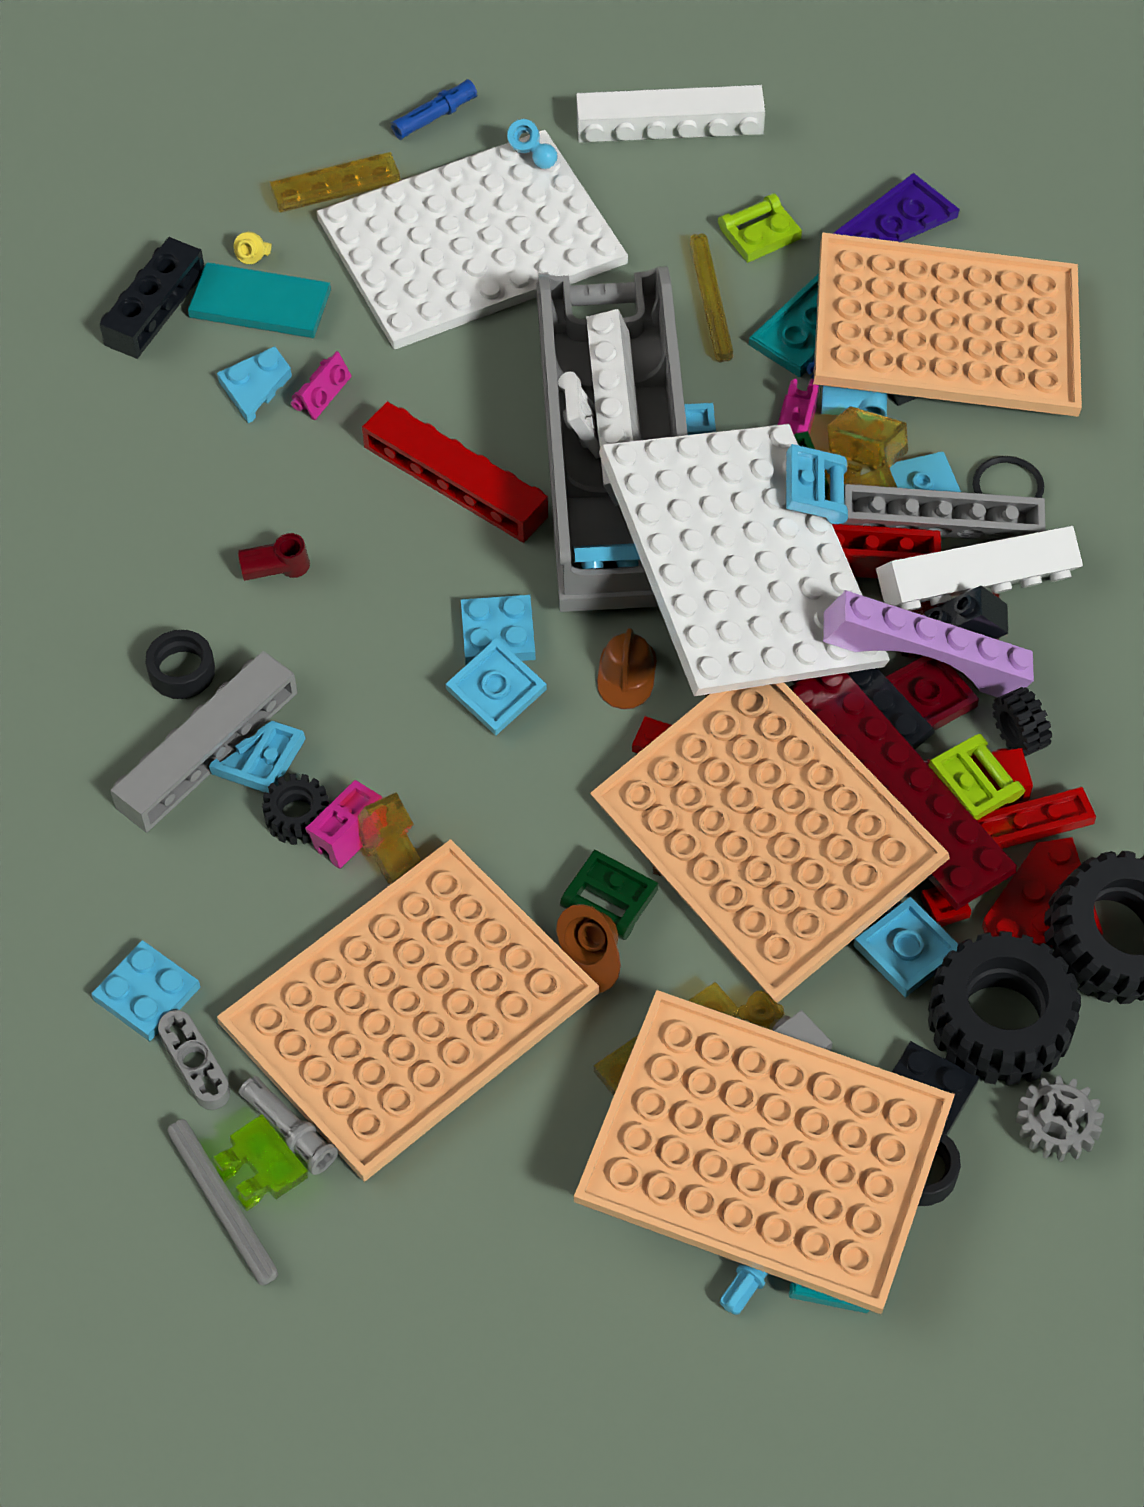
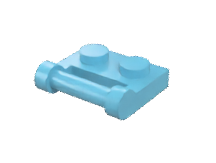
[786,444,848,524]

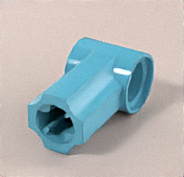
[821,385,887,424]

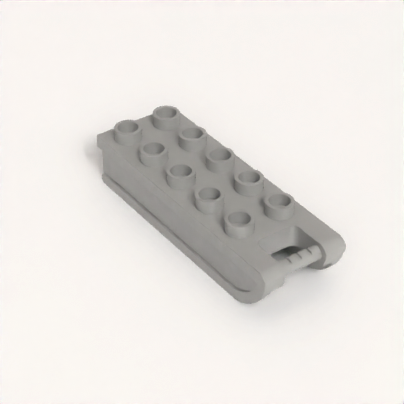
[536,266,688,612]

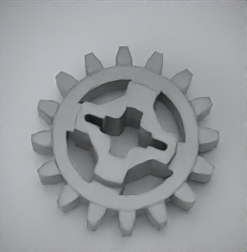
[1016,1076,1104,1162]

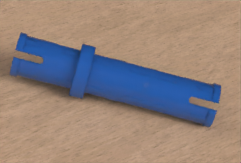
[391,79,477,140]

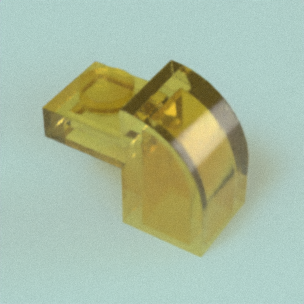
[358,792,421,884]

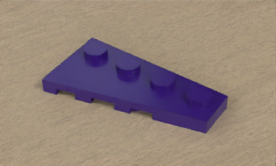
[832,173,960,242]

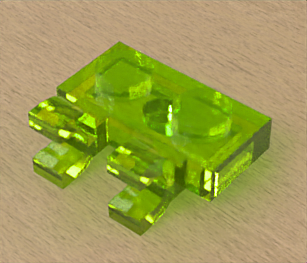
[213,1114,308,1212]

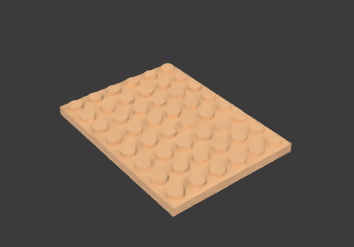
[813,232,1082,417]
[590,683,950,1004]
[217,839,599,1182]
[574,990,955,1315]

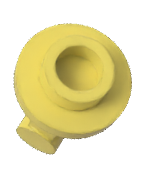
[233,232,272,264]

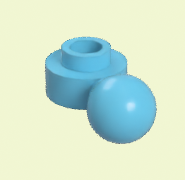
[507,119,557,169]

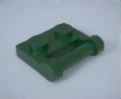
[560,849,658,940]

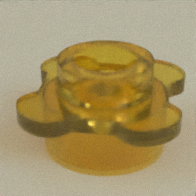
[738,990,784,1029]

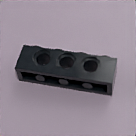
[99,237,205,359]

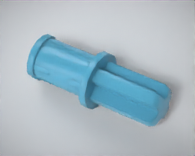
[720,1265,768,1315]

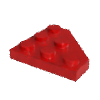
[982,837,1103,948]

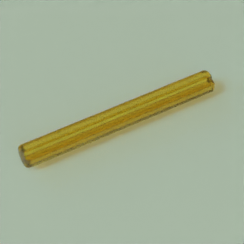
[690,233,733,362]

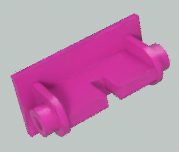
[291,351,352,420]

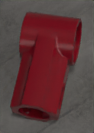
[238,533,310,581]

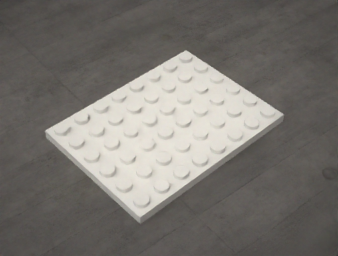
[317,130,628,350]
[599,424,890,696]

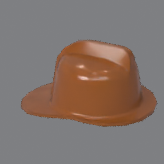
[597,628,657,709]
[556,904,621,993]

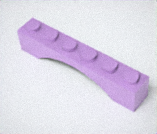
[823,590,1034,697]

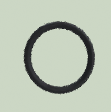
[972,456,1045,498]

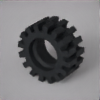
[992,687,1052,757]
[262,773,329,845]

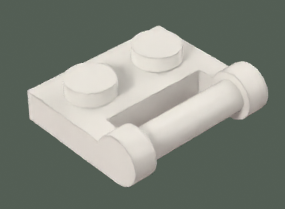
[558,371,600,459]

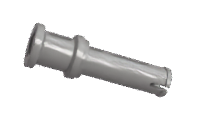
[239,1076,338,1175]

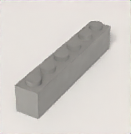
[110,651,297,833]

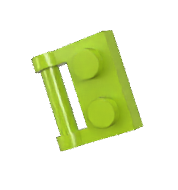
[718,193,802,263]
[929,734,1025,820]

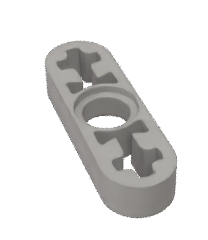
[158,1010,230,1110]

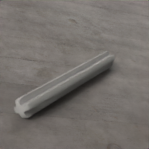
[168,1119,278,1285]

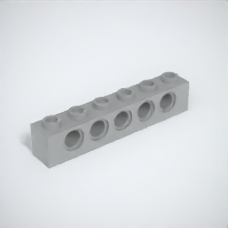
[842,484,1045,541]

